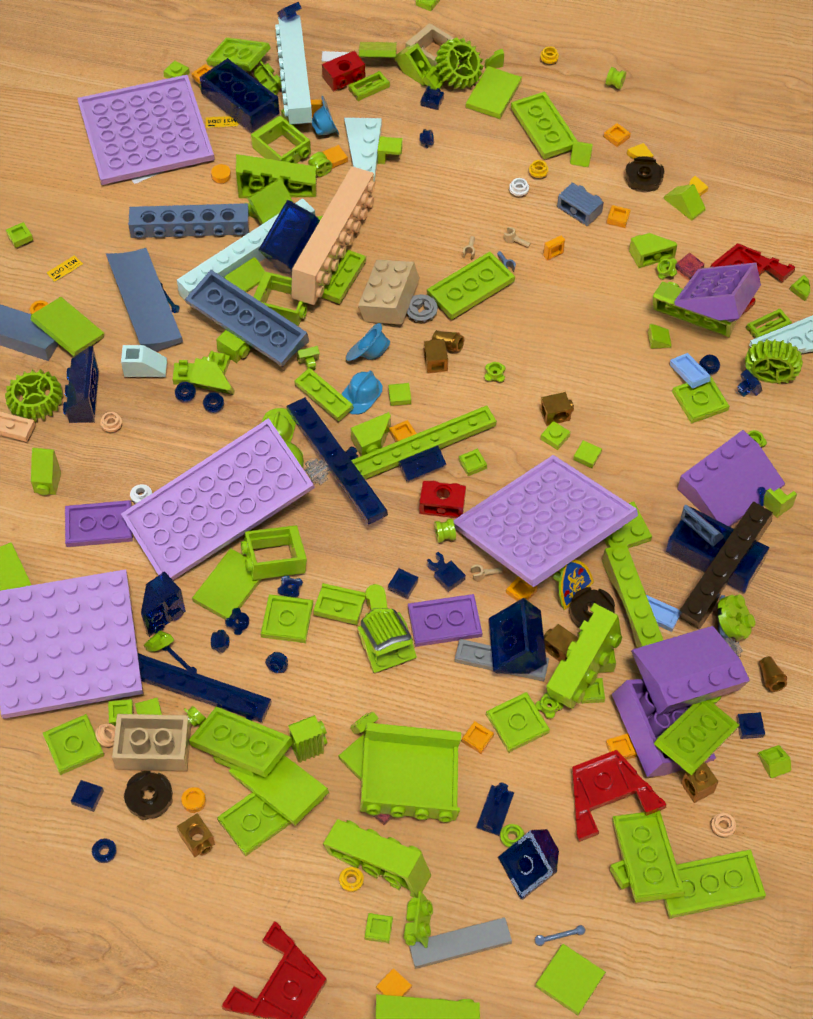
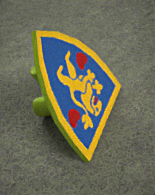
[553,559,594,610]

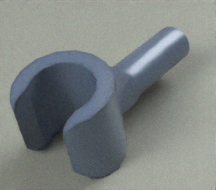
[497,251,516,271]

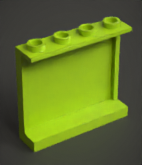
[360,722,461,822]

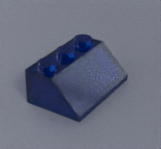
[258,200,320,275]
[63,346,99,423]
[489,598,547,674]

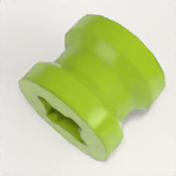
[606,67,626,89]
[308,152,333,177]
[434,518,456,543]

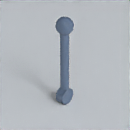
[535,925,586,946]

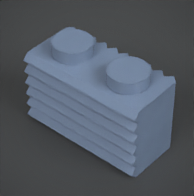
[557,182,604,226]

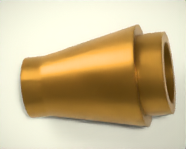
[432,330,464,352]
[760,656,787,692]

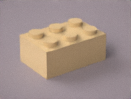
[358,260,420,324]
[112,714,191,771]

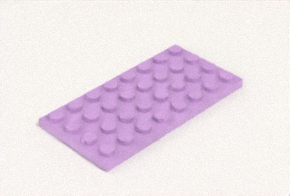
[121,418,315,585]

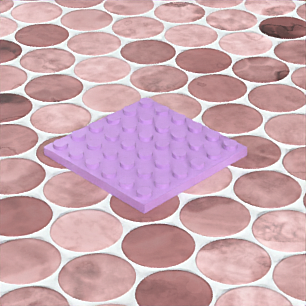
[77,75,215,185]
[453,455,638,587]
[0,569,143,719]

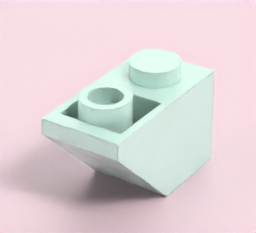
[121,345,167,377]

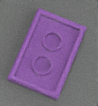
[65,500,133,547]
[408,594,483,647]

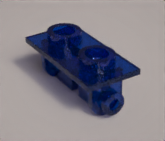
[476,782,515,836]

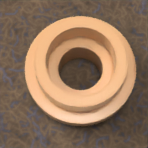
[100,412,122,432]
[96,724,116,747]
[711,813,736,837]

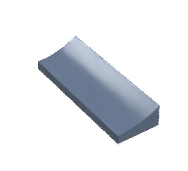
[106,248,183,352]
[185,270,309,367]
[0,304,59,361]

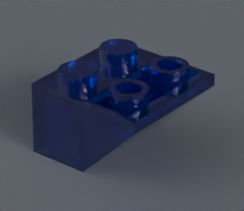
[141,571,186,637]

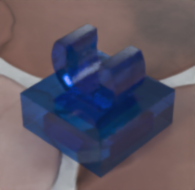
[420,86,444,110]
[737,369,763,397]

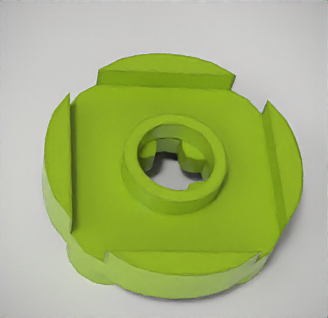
[718,594,756,641]

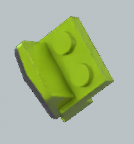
[357,608,417,673]

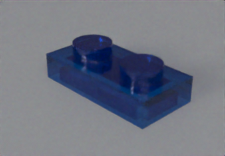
[398,445,447,482]

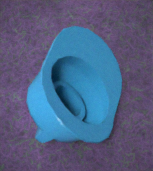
[312,95,339,135]
[346,323,390,361]
[341,370,383,414]

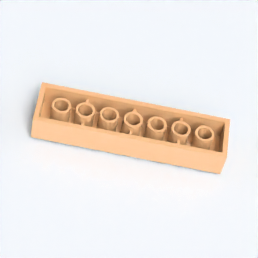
[291,166,376,305]

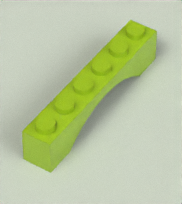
[602,544,663,648]

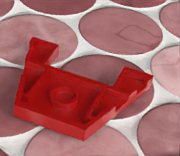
[710,243,795,314]
[572,750,666,842]
[222,921,327,1019]

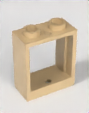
[406,23,461,71]

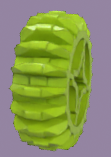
[434,37,484,89]
[745,339,803,384]
[5,369,63,422]

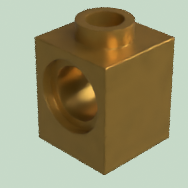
[424,339,448,374]
[540,392,574,426]
[543,624,579,662]
[681,762,719,803]
[177,813,215,858]

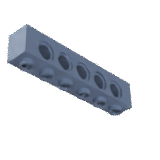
[128,203,249,238]

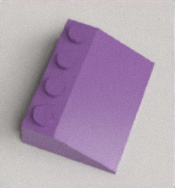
[674,263,761,322]
[677,430,785,532]
[631,626,750,715]
[612,679,716,777]

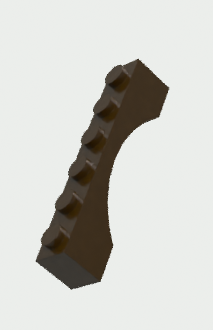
[680,501,773,630]

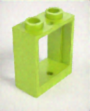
[251,115,311,163]
[254,271,308,326]
[241,525,307,580]

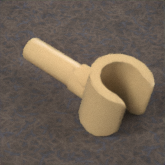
[504,227,531,248]
[463,236,475,259]
[471,564,503,582]

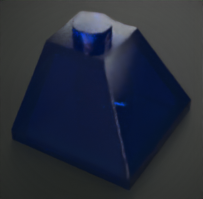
[498,829,559,899]

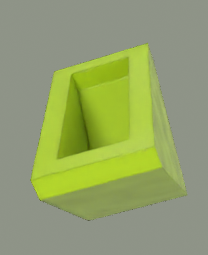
[664,184,706,221]

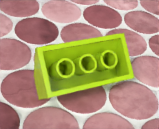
[653,281,737,337]

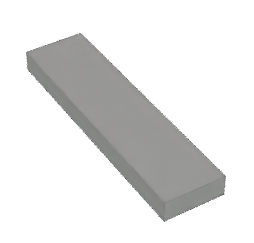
[455,639,549,682]
[409,917,512,969]

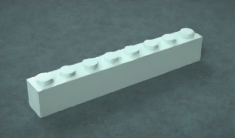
[275,15,312,124]
[177,198,315,307]

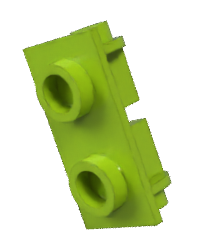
[253,60,282,96]
[404,891,433,948]

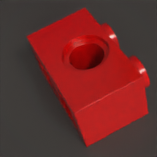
[322,51,366,91]
[419,480,466,518]

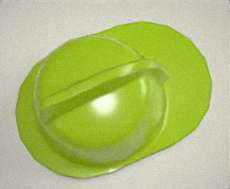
[262,408,296,442]

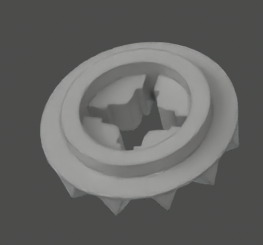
[407,294,438,323]

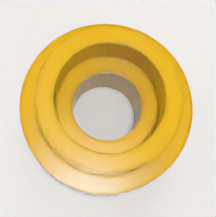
[540,46,559,64]
[529,160,548,178]
[339,867,364,892]

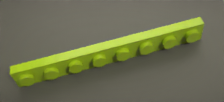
[334,405,497,488]

